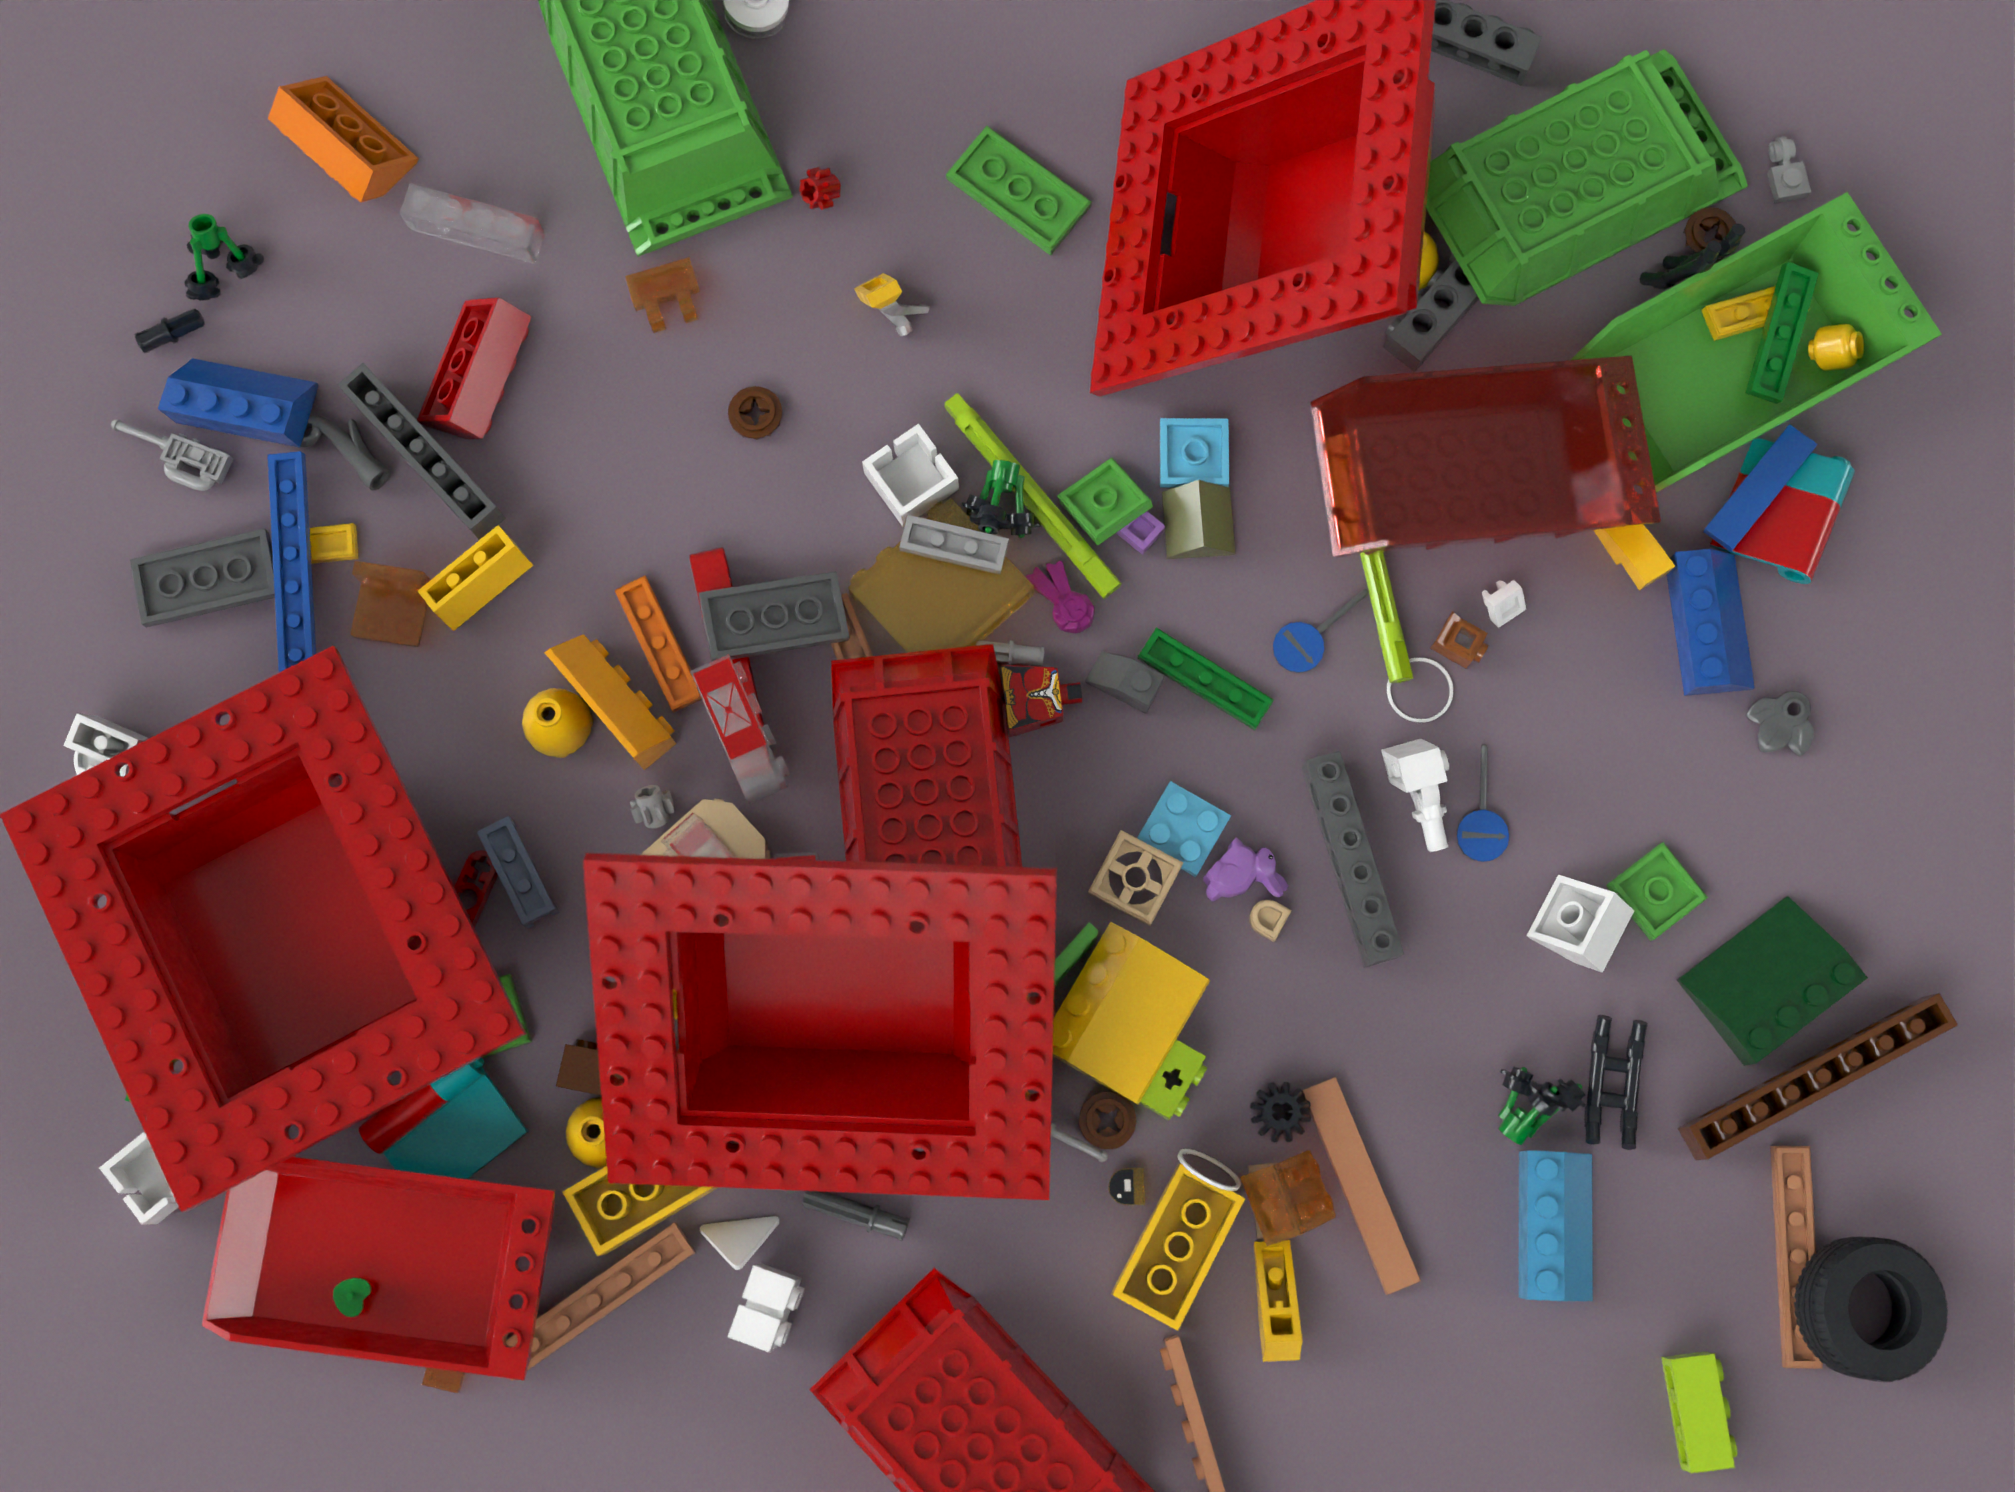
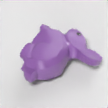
[1203,837,1289,901]

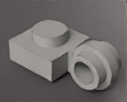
[1767,136,1811,203]

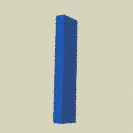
[1703,424,1818,552]

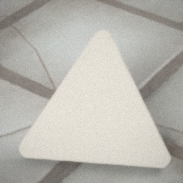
[700,1216,779,1270]

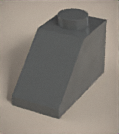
[1085,651,1165,714]

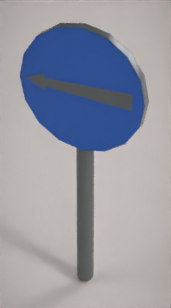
[1273,589,1369,673]
[1456,744,1509,862]

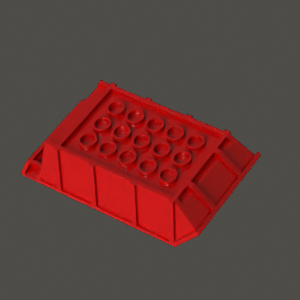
[831,644,1023,867]
[202,1156,555,1380]
[810,1267,1155,1492]

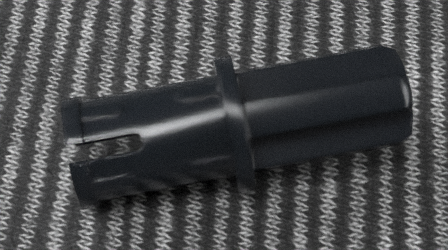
[135,309,205,353]

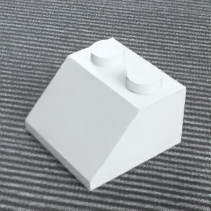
[1526,875,1634,973]

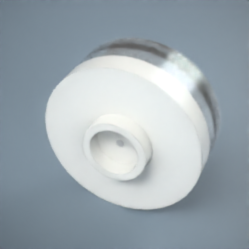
[723,0,789,39]

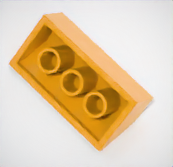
[544,634,676,770]

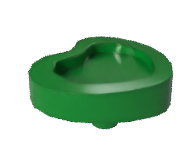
[333,1277,372,1317]

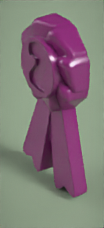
[1025,560,1095,634]

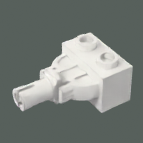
[63,713,149,777]
[1381,739,1449,852]

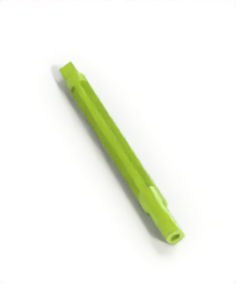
[945,393,1122,599]
[1333,433,1413,683]

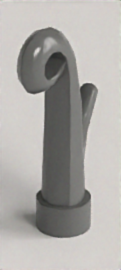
[300,415,391,491]

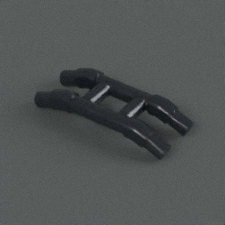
[1640,223,1745,289]
[1584,1015,1648,1150]

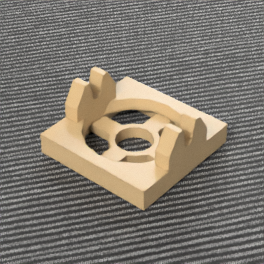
[1088,830,1183,926]

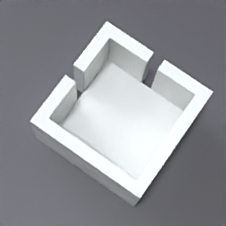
[862,424,959,527]
[99,1132,179,1225]
[728,1263,805,1352]

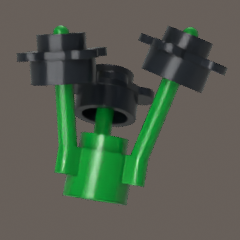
[184,214,264,301]
[961,460,1040,538]
[1498,1066,1586,1145]

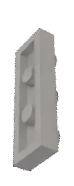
[899,515,1009,575]

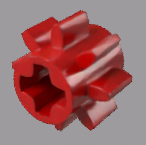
[800,167,841,210]

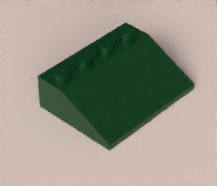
[1677,896,1868,1066]

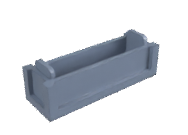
[477,816,559,928]

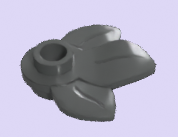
[1746,691,1814,756]

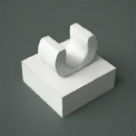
[1482,580,1526,628]

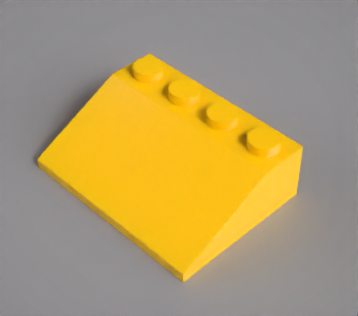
[1053,922,1210,1105]

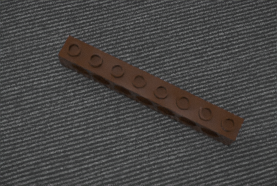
[1678,993,1958,1160]

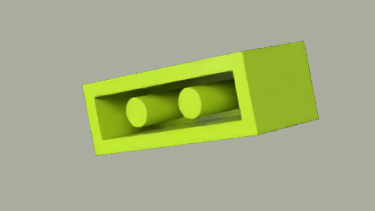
[1661,1351,1737,1473]

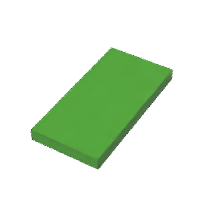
[946,126,1091,256]

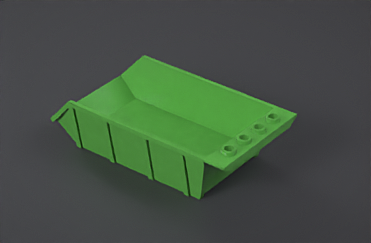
[538,0,793,257]
[1426,49,1748,306]
[1569,192,1942,494]

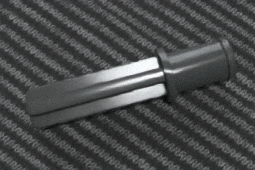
[803,1191,910,1241]

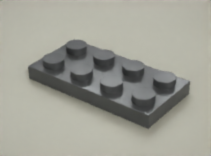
[130,528,275,628]
[699,571,850,663]

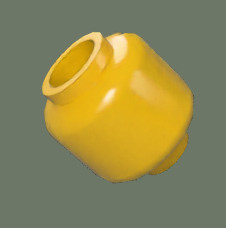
[1808,324,1864,371]

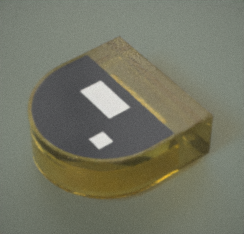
[1108,1168,1145,1205]

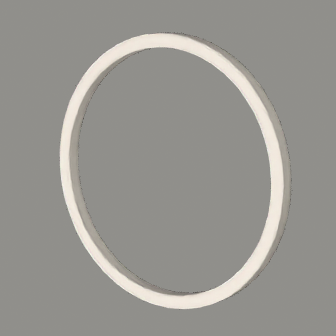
[1387,658,1453,723]
[1178,1149,1241,1191]

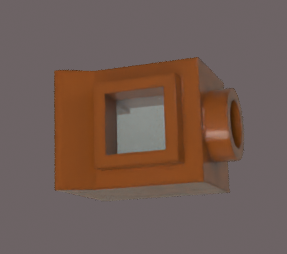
[1430,611,1489,668]

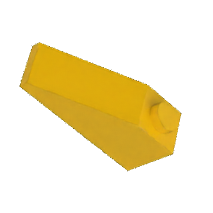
[1254,1240,1302,1362]

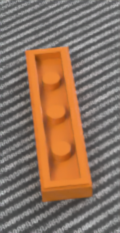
[614,575,703,713]

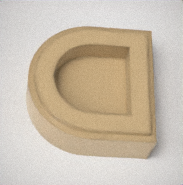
[1249,900,1292,942]

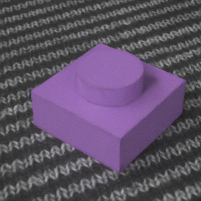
[1117,511,1166,555]

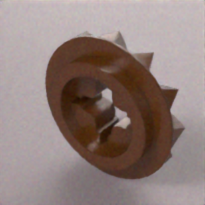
[1683,207,1736,259]
[728,386,783,440]
[1079,1092,1136,1149]

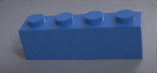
[158,358,319,448]
[1667,549,1755,696]

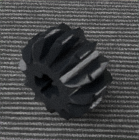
[1250,1082,1311,1143]

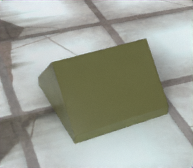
[1162,480,1235,559]

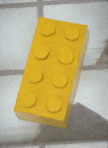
[1111,1163,1246,1331]
[563,1166,719,1256]

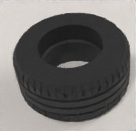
[1794,1237,1948,1382]

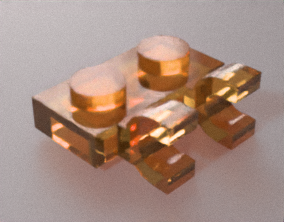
[625,257,700,333]

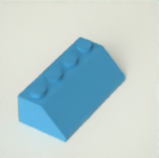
[1519,1150,1593,1301]

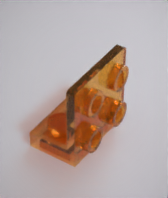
[351,561,431,647]
[1240,1150,1336,1246]

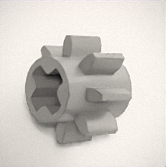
[630,785,675,828]

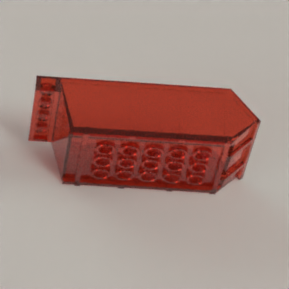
[1310,355,1661,558]

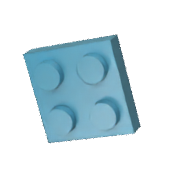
[1160,418,1229,488]
[1137,781,1231,877]

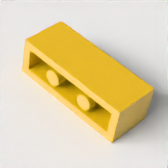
[418,525,534,631]

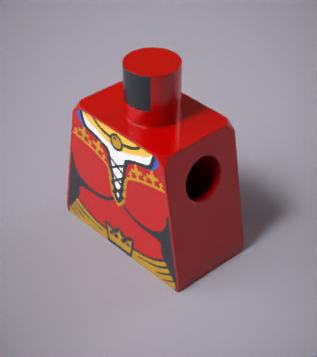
[1001,665,1082,737]

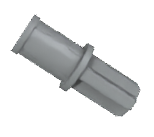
[976,640,1044,667]

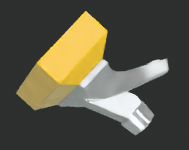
[854,273,930,336]

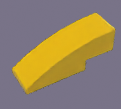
[1580,490,1675,591]

